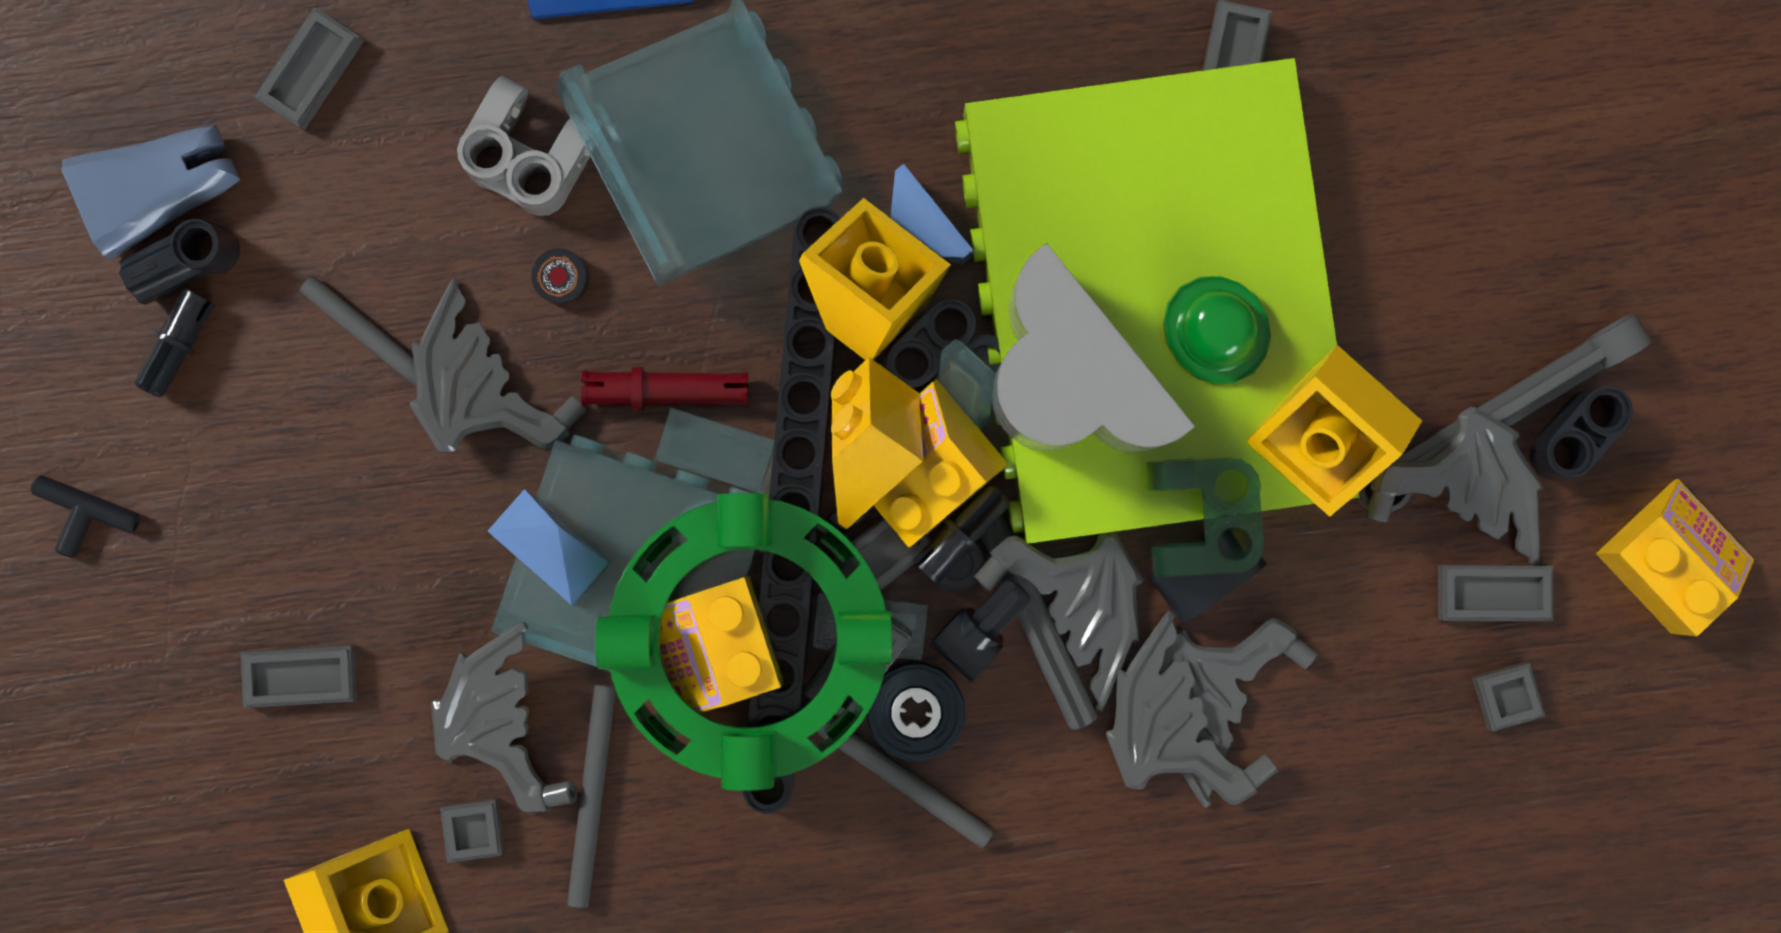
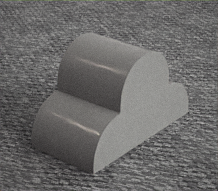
[991,243,1195,452]

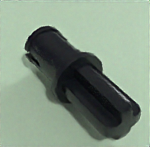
[135,288,216,397]
[913,484,1010,585]

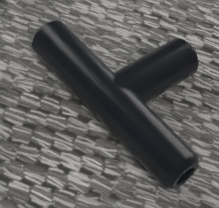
[30,475,141,558]

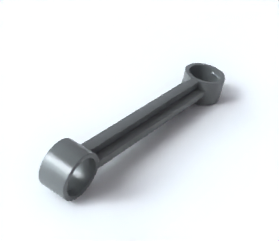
[1355,313,1653,512]

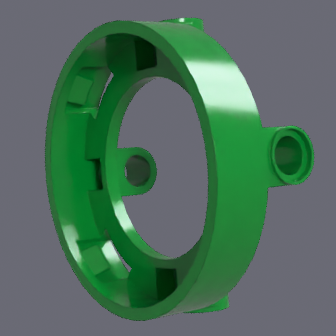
[595,493,892,791]

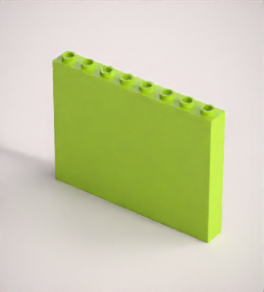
[955,58,1360,544]

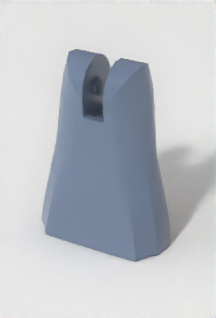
[61,125,240,261]

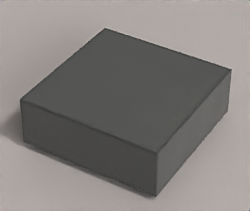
[1472,662,1546,732]
[440,798,506,863]

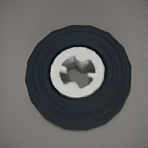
[867,662,965,762]

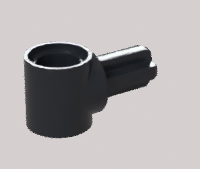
[929,579,1030,682]

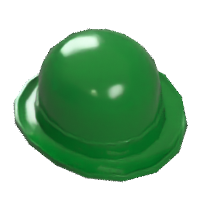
[1163,276,1271,384]

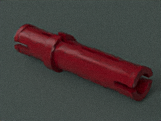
[581,367,749,411]

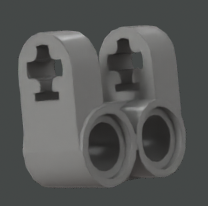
[457,75,601,216]

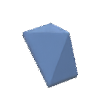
[890,164,973,265]
[488,489,610,605]

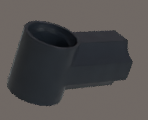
[119,219,240,305]

